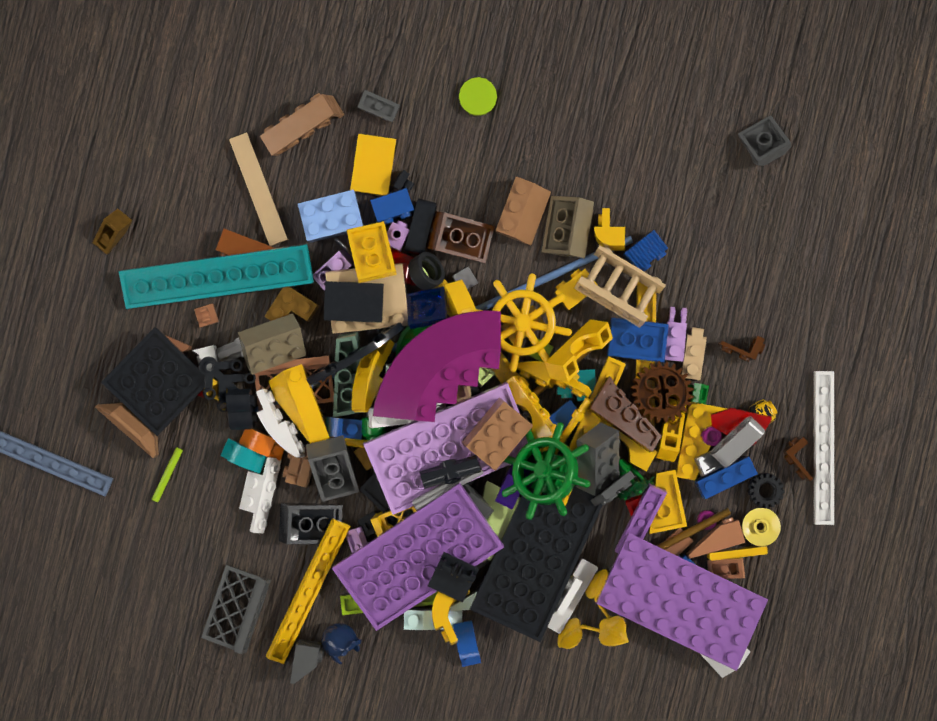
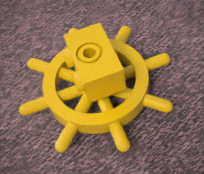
[476,273,572,372]

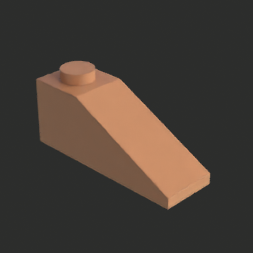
[686,517,745,559]

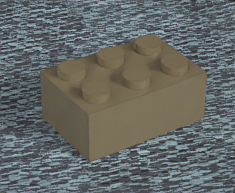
[238,314,306,375]

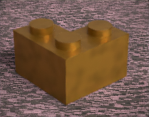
[264,287,319,322]

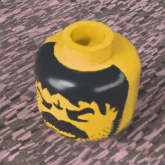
[749,399,777,423]

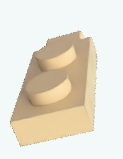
[681,327,707,381]

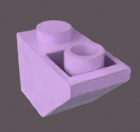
[313,249,355,290]

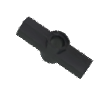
[420,455,481,489]

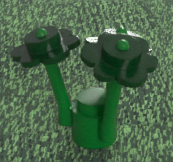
[614,459,655,500]

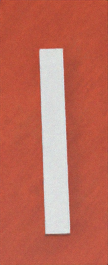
[814,371,834,525]

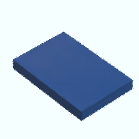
[607,318,669,362]

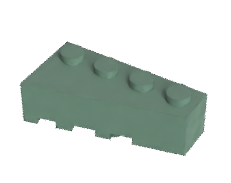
[333,332,373,417]

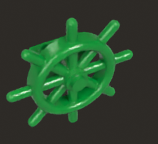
[501,422,590,520]

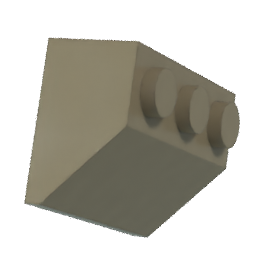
[542,196,594,259]

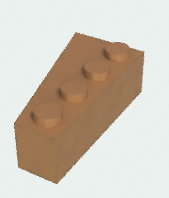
[260,93,344,156]

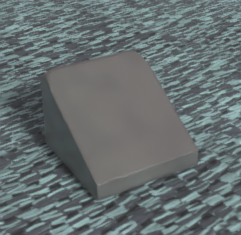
[452,267,478,290]

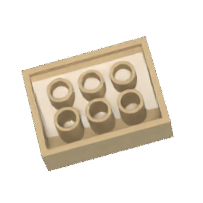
[325,264,409,334]

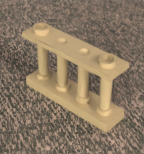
[574,245,666,328]

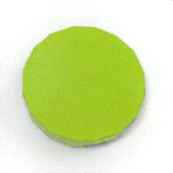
[459,77,497,116]

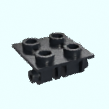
[428,552,479,603]

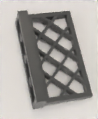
[201,565,271,654]

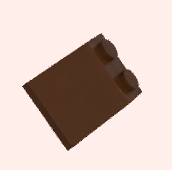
[426,211,495,263]

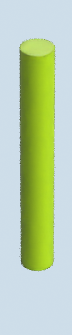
[152,447,183,502]

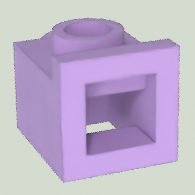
[387,221,410,252]

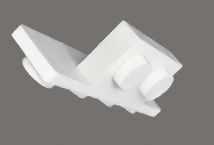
[239,457,281,534]
[548,558,598,634]

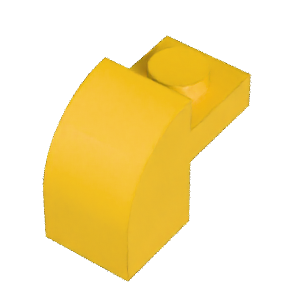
[594,208,625,251]

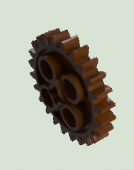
[630,361,694,424]

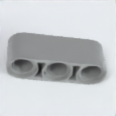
[710,416,765,468]

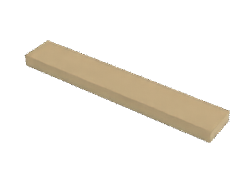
[229,133,288,246]

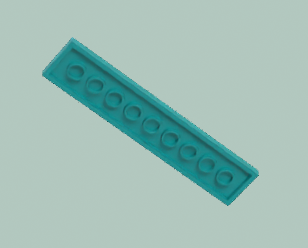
[119,244,314,309]

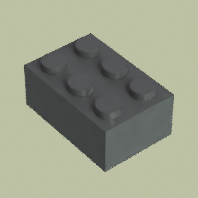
[577,422,620,496]
[306,435,359,502]

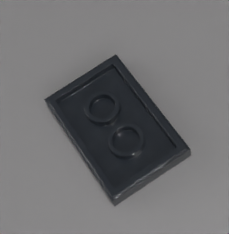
[324,281,384,323]

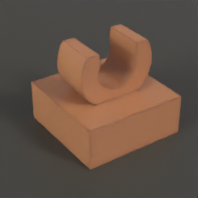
[194,304,219,328]

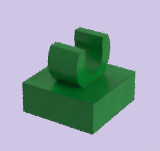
[688,383,709,404]

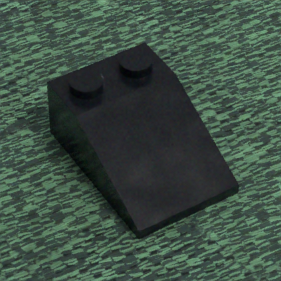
[279,503,343,544]

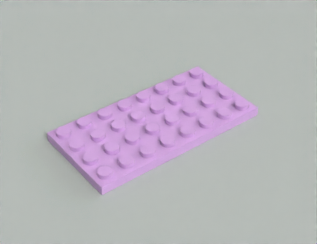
[363,382,533,515]

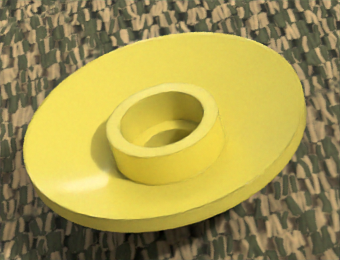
[742,508,781,546]

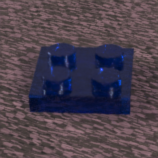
[407,287,447,329]

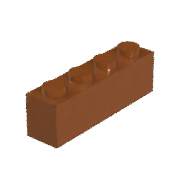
[216,229,275,256]

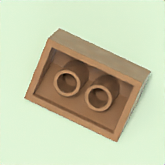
[495,177,551,246]

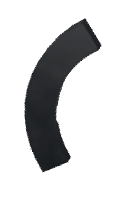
[306,323,404,385]

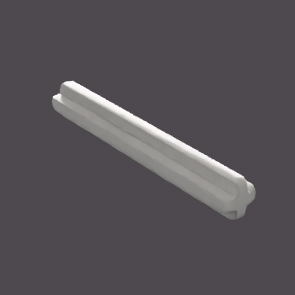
[412,465,483,510]

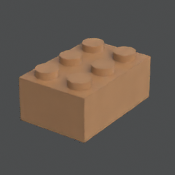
[462,397,533,471]

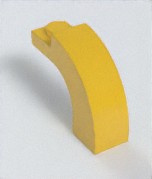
[432,590,470,645]

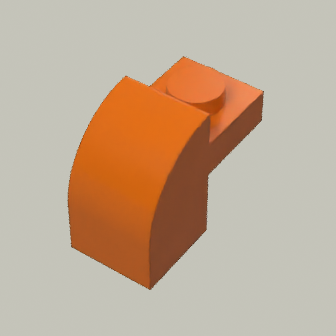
[239,429,285,460]

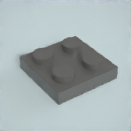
[590,471,635,506]

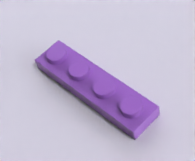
[615,484,667,553]

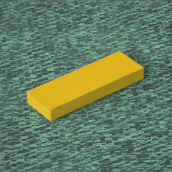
[707,546,768,561]

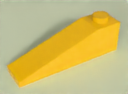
[269,364,330,444]

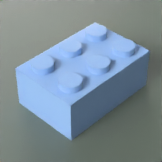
[298,190,364,243]

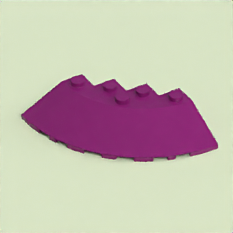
[373,310,501,422]

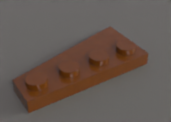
[588,376,661,453]

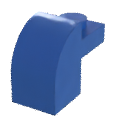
[325,416,362,440]
[453,620,481,667]

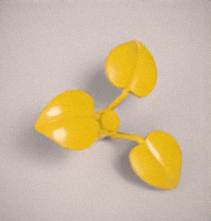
[558,569,629,649]

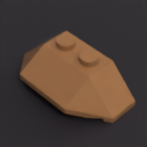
[95,403,159,458]

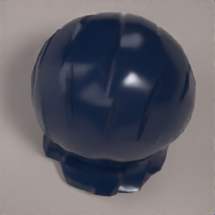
[321,623,362,665]

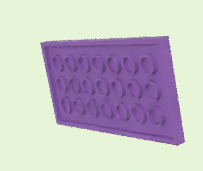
[332,482,504,631]
[596,533,768,671]

